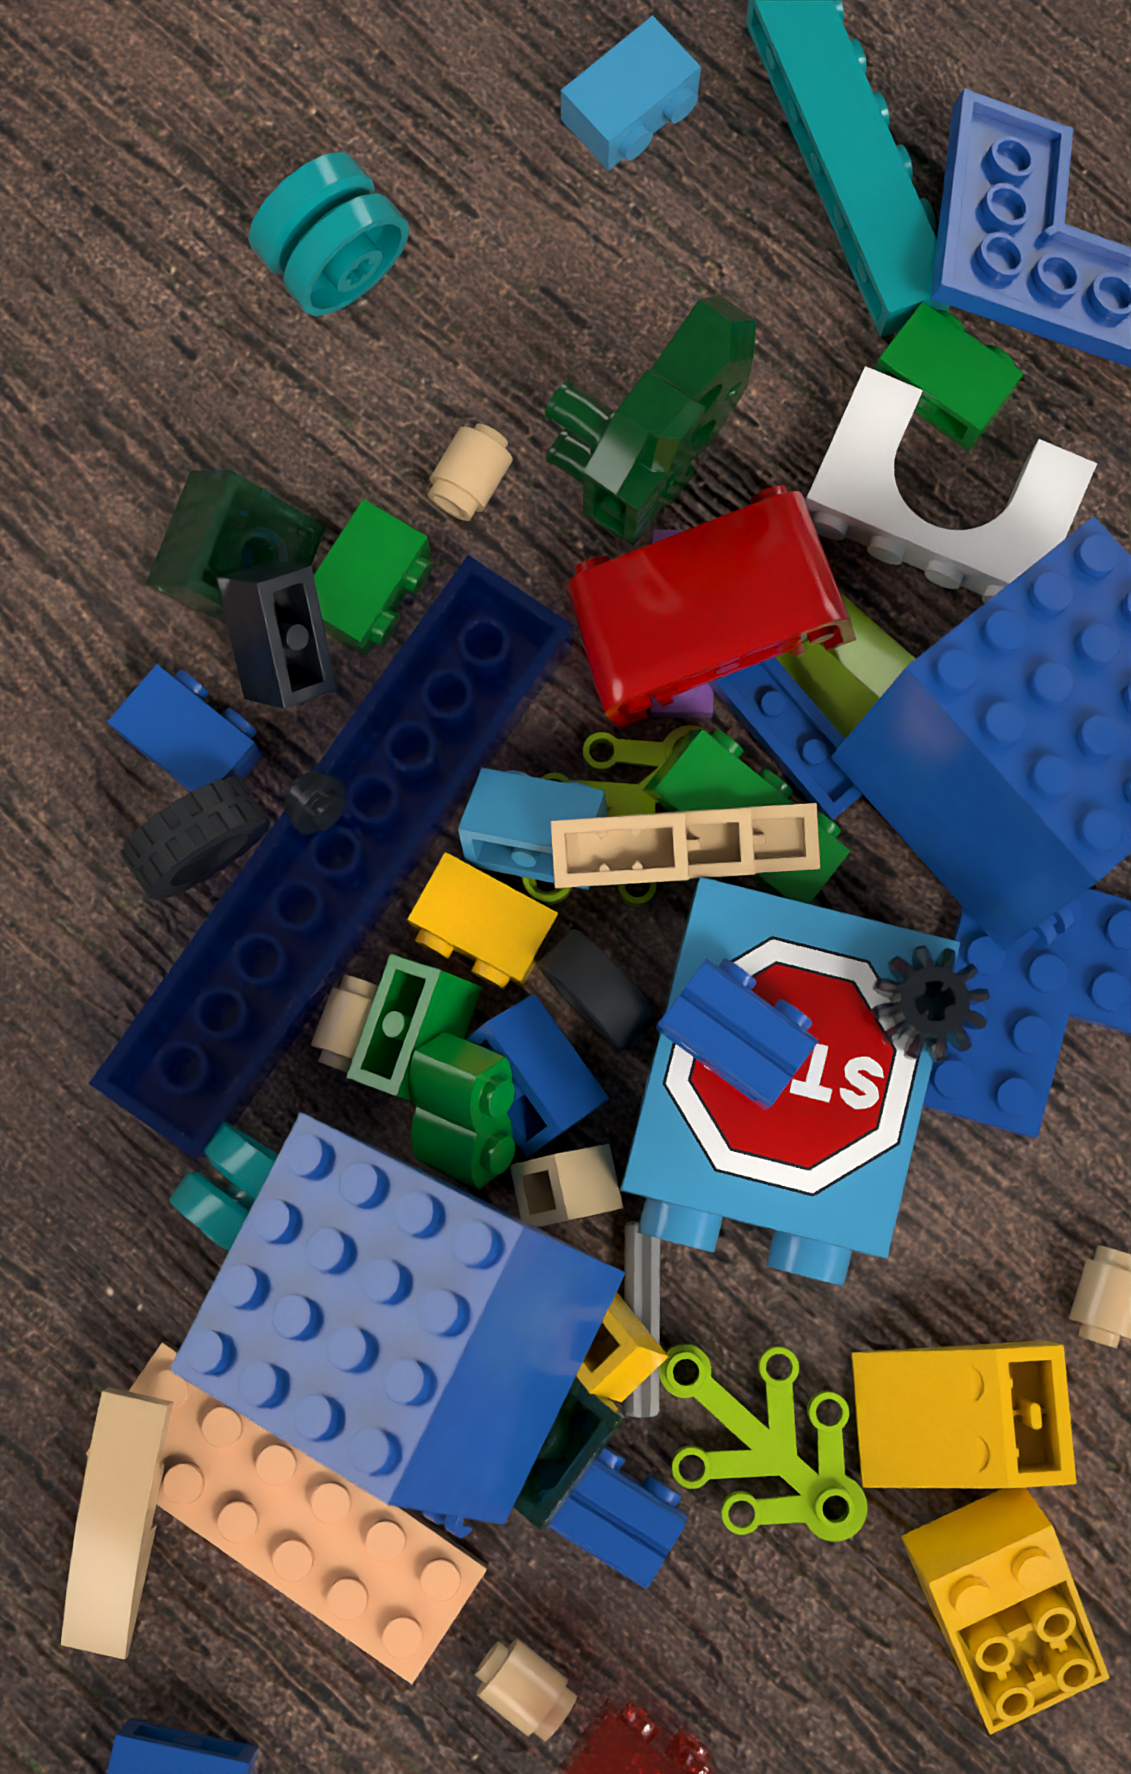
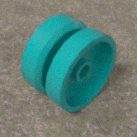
[248,152,409,317]
[169,1122,278,1252]

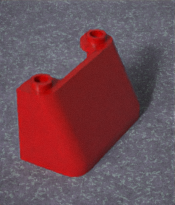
[567,485,856,730]

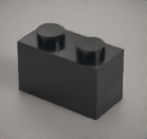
[217,560,337,709]

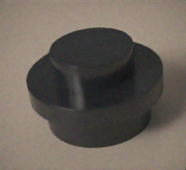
[284,771,345,835]

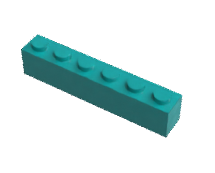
[745,0,950,338]

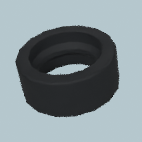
[538,929,657,1052]

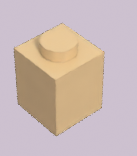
[510,1144,623,1227]

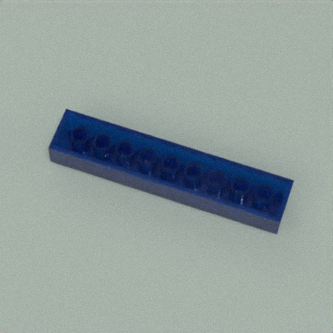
[88,555,574,1161]

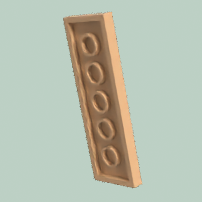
[86,1341,488,1684]

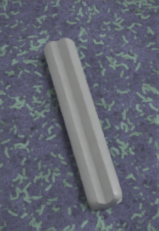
[623,1220,660,1417]

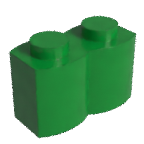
[409,1032,515,1189]

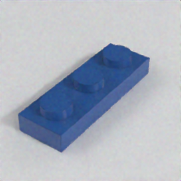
[708,657,863,821]

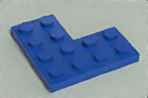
[930,88,1131,368]
[923,889,1131,1139]

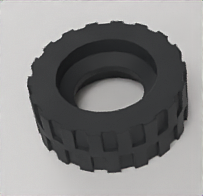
[120,776,270,900]

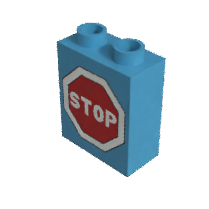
[619,877,960,1286]

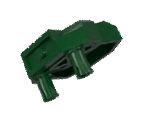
[545,295,757,546]

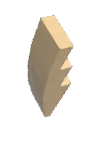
[551,803,820,888]
[61,1387,174,1660]

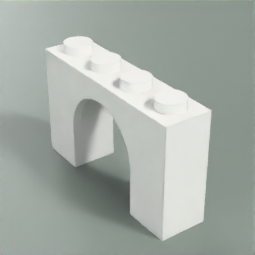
[805,366,1097,603]

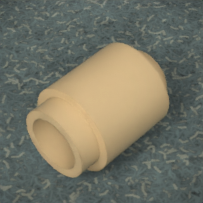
[427,423,513,521]
[311,975,378,1073]
[1069,1245,1131,1349]
[474,1638,577,1741]

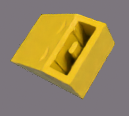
[851,1340,1076,1488]
[901,1487,1110,1735]

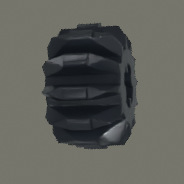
[871,945,989,1063]

